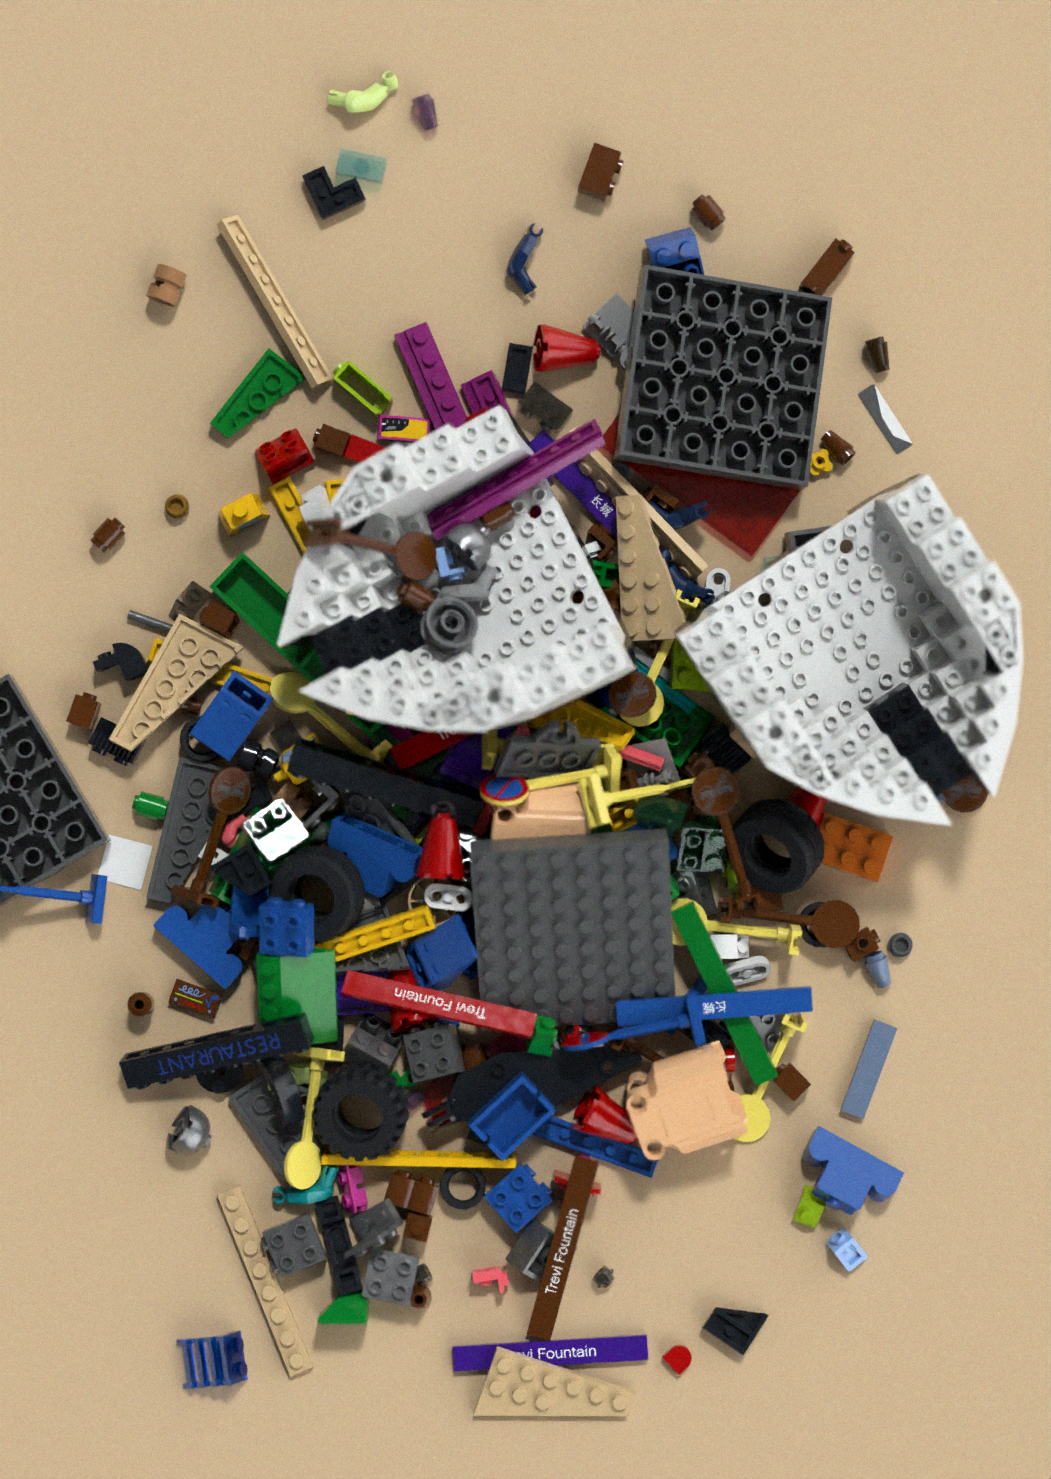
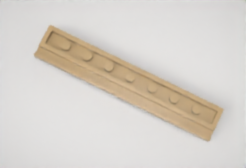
[568,427,708,581]

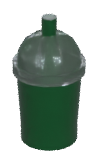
[308,811,342,843]

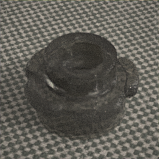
[415,1263,433,1287]
[592,1266,615,1288]

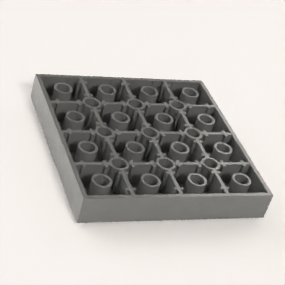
[614,265,832,490]
[0,674,111,907]
[470,829,675,1031]

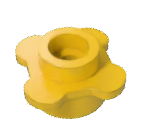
[810,449,833,476]

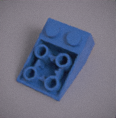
[645,227,704,275]
[189,671,274,762]
[404,914,478,991]

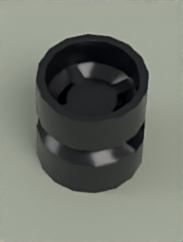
[237,739,281,781]

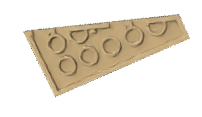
[616,495,686,641]
[109,613,244,752]
[474,1346,635,1416]

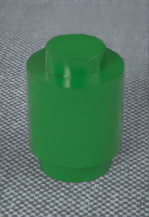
[132,791,169,821]

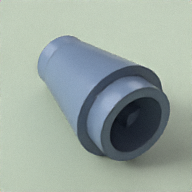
[864,950,892,988]

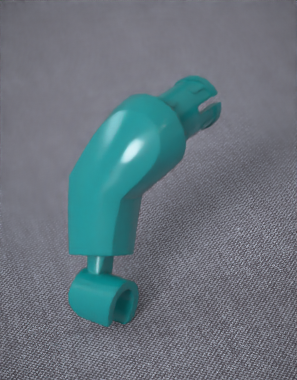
[272,1165,340,1204]

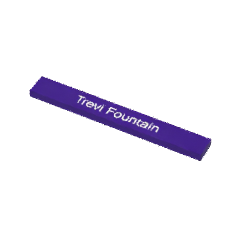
[453,1334,648,1371]

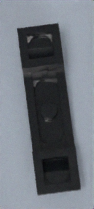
[258,1057,305,1125]
[315,1195,363,1296]

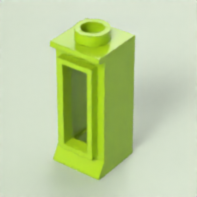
[333,360,393,419]

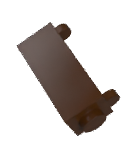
[799,238,855,296]

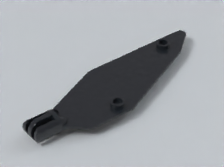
[421,1046,642,1135]

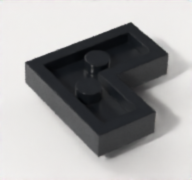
[302,166,366,220]

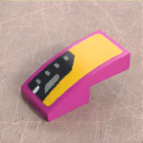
[377,415,430,443]

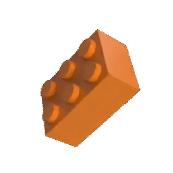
[819,812,893,882]

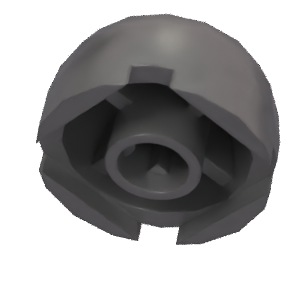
[443,523,491,571]
[166,1105,212,1155]

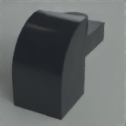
[93,643,149,682]

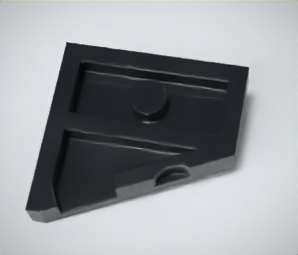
[209,843,274,898]
[702,1307,769,1355]

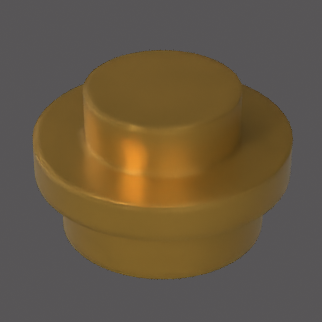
[165,494,189,519]

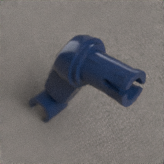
[506,223,543,296]
[649,500,712,530]
[660,549,715,603]

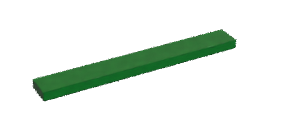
[671,901,778,1086]

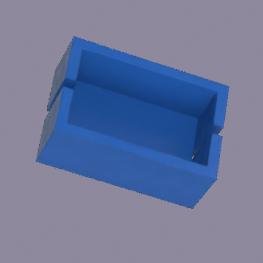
[468,1071,556,1161]

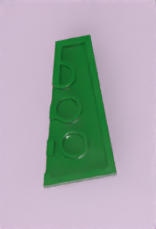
[209,348,306,438]

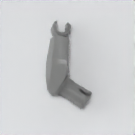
[430,564,498,603]

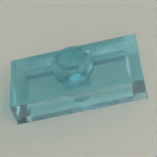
[335,149,387,184]

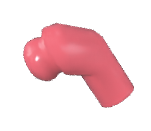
[221,814,247,848]

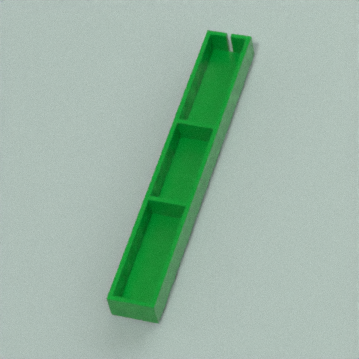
[209,552,474,790]

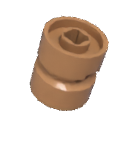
[146,264,187,307]
[270,780,315,825]

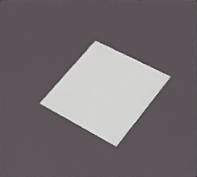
[98,835,153,890]

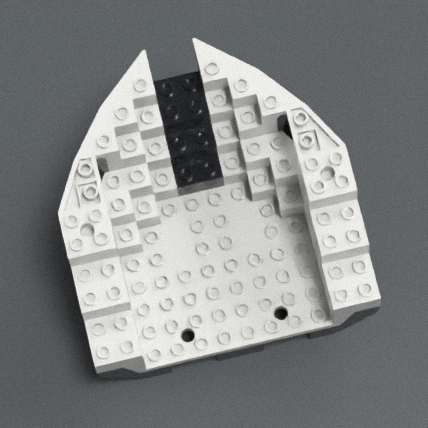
[277,405,638,732]
[674,474,1023,825]

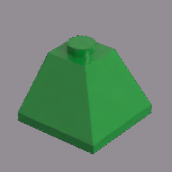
[317,1285,369,1324]

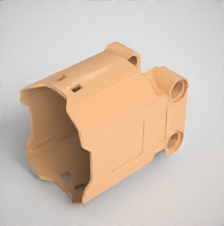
[490,778,593,840]
[627,1041,749,1160]

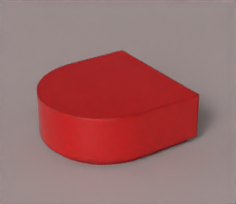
[723,1047,735,1072]
[662,1345,692,1375]

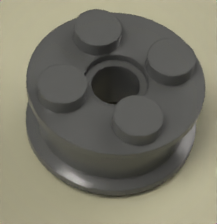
[420,597,478,655]

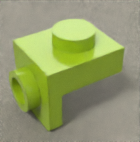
[721,859,752,893]
[792,1185,826,1228]

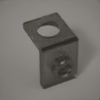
[168,581,212,621]

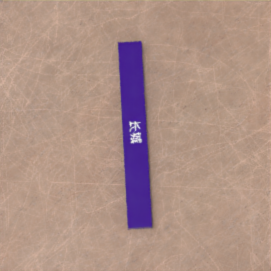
[530,429,677,568]

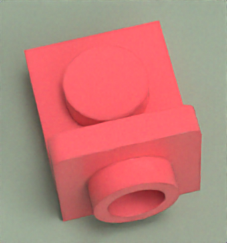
[472,1266,509,1293]

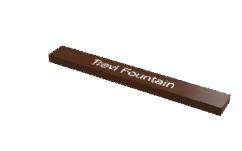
[527,1156,599,1341]

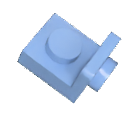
[436,546,468,582]
[826,1228,868,1272]

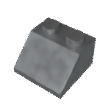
[505,1219,577,1283]

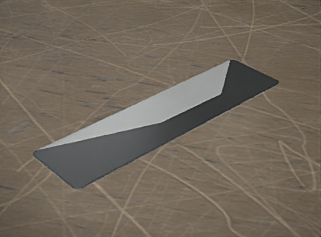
[859,384,912,454]

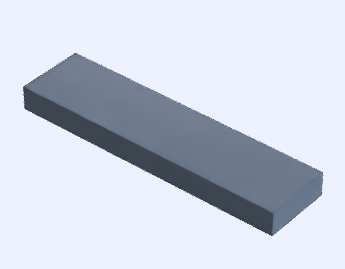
[840,1019,897,1119]

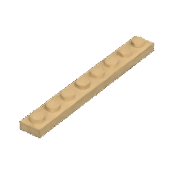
[216,215,333,389]
[217,1185,313,1376]

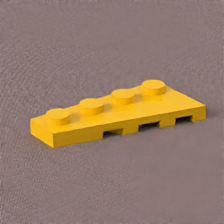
[527,699,635,751]

